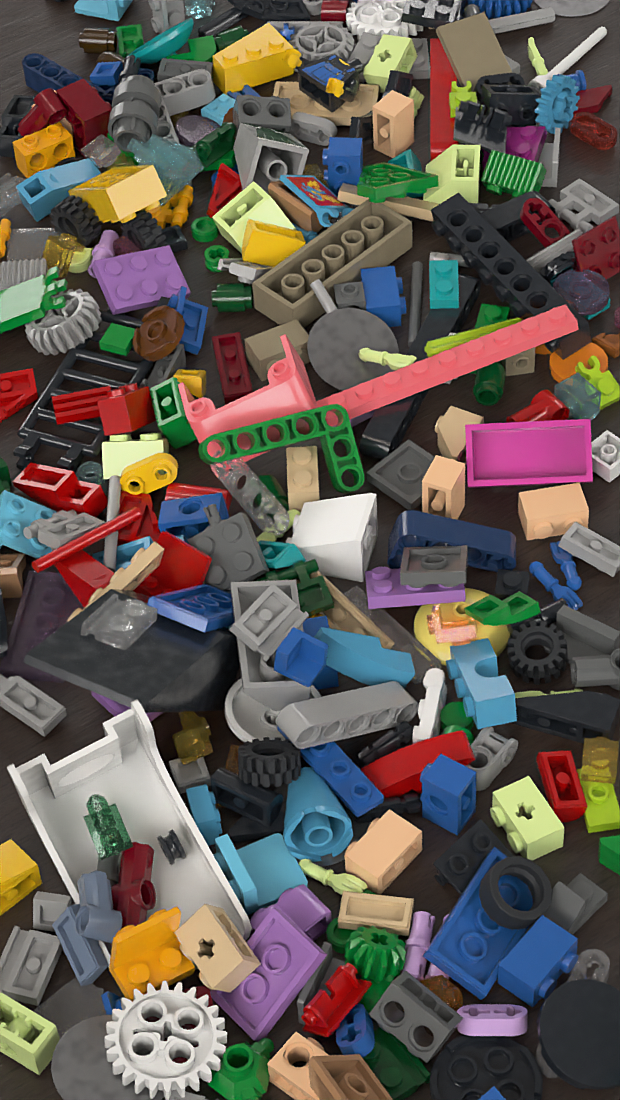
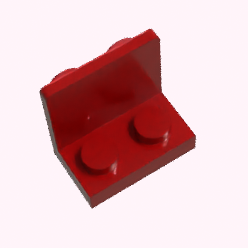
[133,531,212,597]

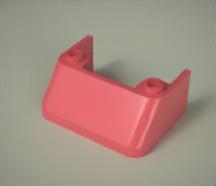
[178,334,318,472]

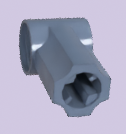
[75,870,122,943]

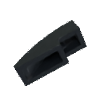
[0,95,35,157]

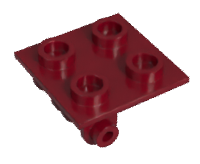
[572,216,620,286]

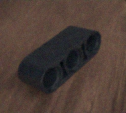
[480,191,556,242]

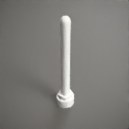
[528,27,607,96]

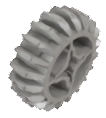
[288,22,356,72]
[25,289,102,355]

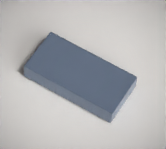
[52,904,109,986]

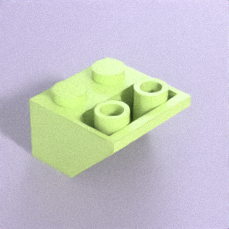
[423,144,480,204]
[212,181,296,254]
[102,433,169,479]

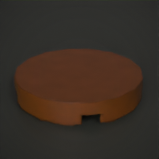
[133,305,185,361]

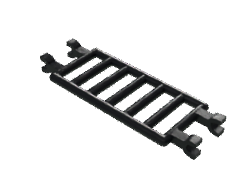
[13,296,170,474]

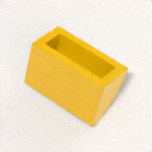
[242,219,306,267]

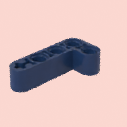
[387,510,516,572]

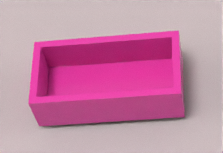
[465,419,593,488]

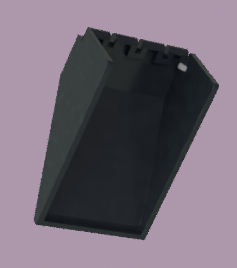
[23,589,240,713]

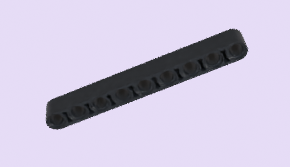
[359,273,481,460]

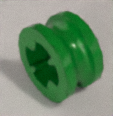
[204,245,229,272]

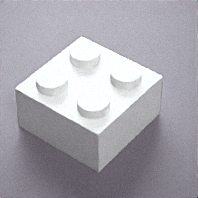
[591,430,620,483]

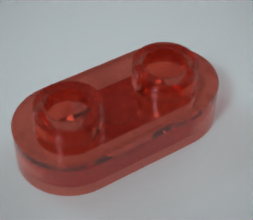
[570,112,617,150]

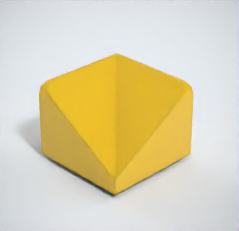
[173,369,206,398]

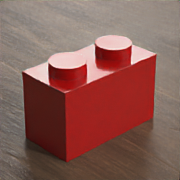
[97,383,156,436]

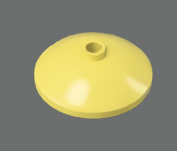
[414,588,510,666]

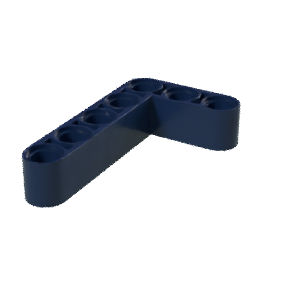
[22,53,155,106]

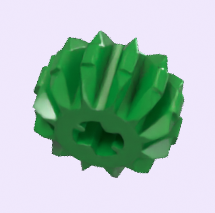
[344,926,406,983]

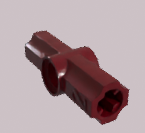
[111,842,156,946]

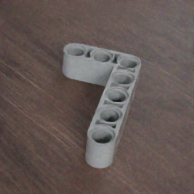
[152,69,216,193]

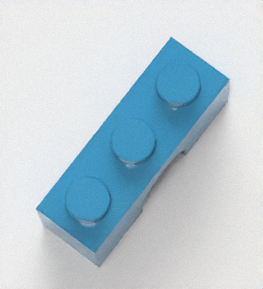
[446,638,517,729]

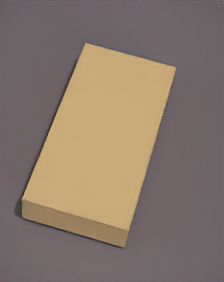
[338,891,414,936]

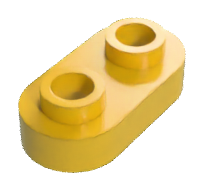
[120,453,178,495]

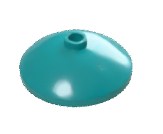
[126,18,194,65]

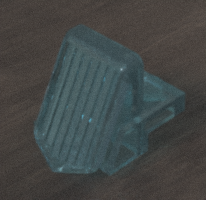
[127,134,204,206]

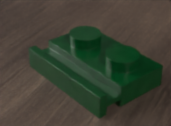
[363,1028,431,1100]

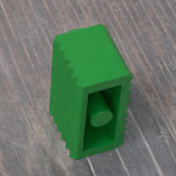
[481,150,547,199]
[150,377,197,449]

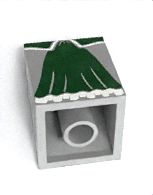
[233,122,309,194]

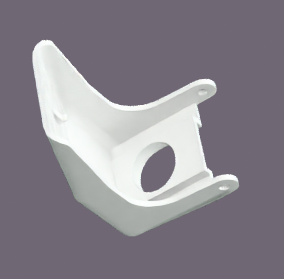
[7,700,252,970]

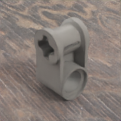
[466,727,518,791]

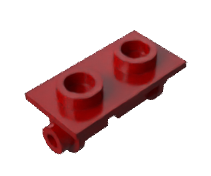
[301,963,372,1037]

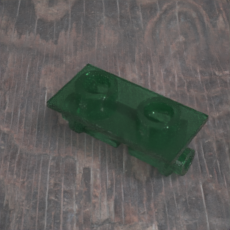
[83,794,133,861]

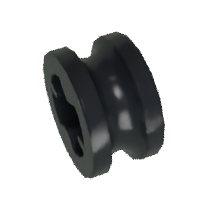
[157,829,187,865]

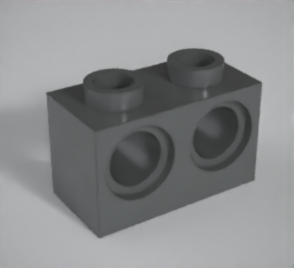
[232,94,292,138]
[369,970,463,1063]

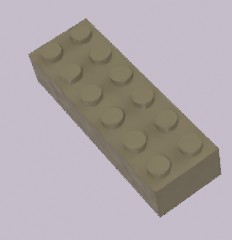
[252,199,413,328]

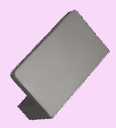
[538,127,561,187]

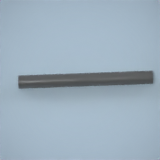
[408,261,423,348]

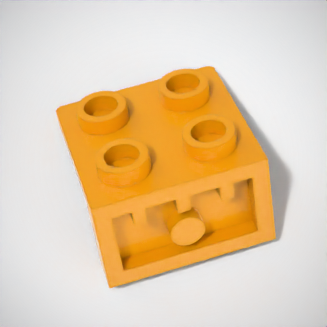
[109,907,195,1002]

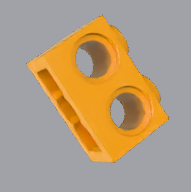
[12,122,75,178]

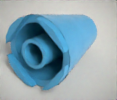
[283,767,353,862]

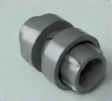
[108,75,162,153]

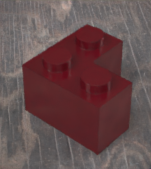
[56,78,112,159]

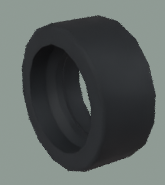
[479,856,552,930]

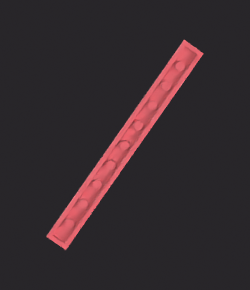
[305,304,579,435]

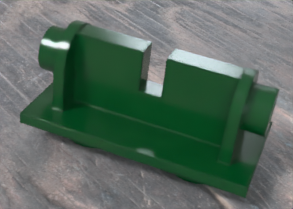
[186,122,236,168]

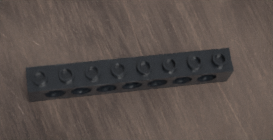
[431,192,592,360]

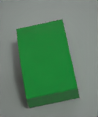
[464,591,541,626]

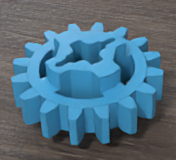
[535,74,580,134]

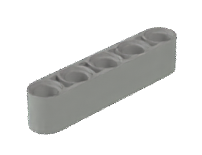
[275,681,419,749]

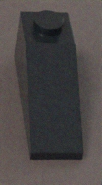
[511,691,620,750]

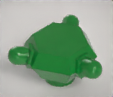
[208,1038,274,1100]

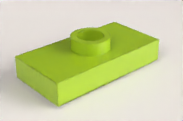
[577,765,620,833]

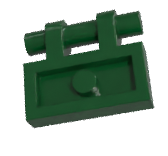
[255,559,334,617]

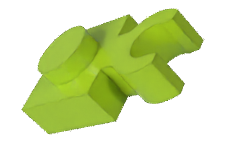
[449,81,478,118]
[575,355,620,411]

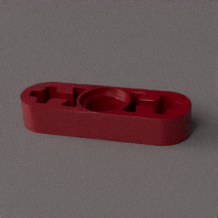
[520,198,578,266]

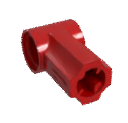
[506,389,570,423]

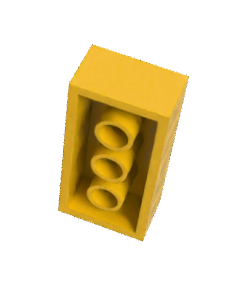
[68,165,167,223]

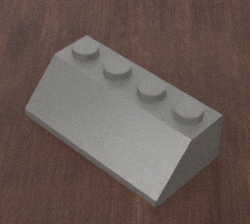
[230,580,312,711]

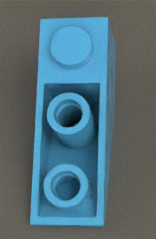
[16,158,101,222]

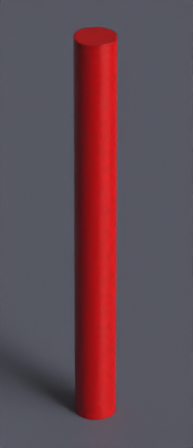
[32,507,142,573]

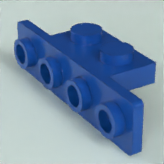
[277,726,384,817]

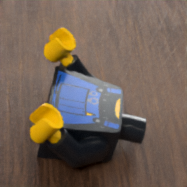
[283,48,363,112]

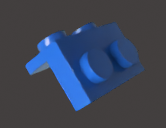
[168,286,208,355]

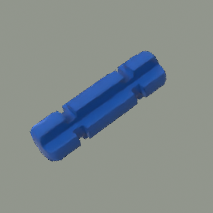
[280,23,295,40]

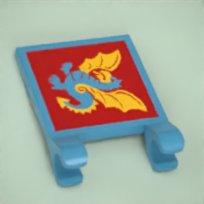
[279,175,355,227]

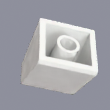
[286,493,378,582]

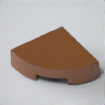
[592,332,620,359]

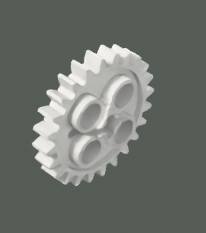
[346,0,423,39]
[105,981,227,1100]

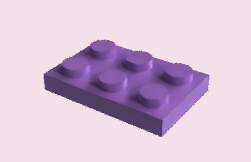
[91,245,191,315]
[365,567,466,609]
[210,908,327,1042]

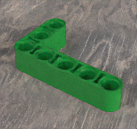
[198,404,364,493]

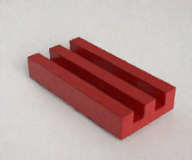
[52,386,111,425]

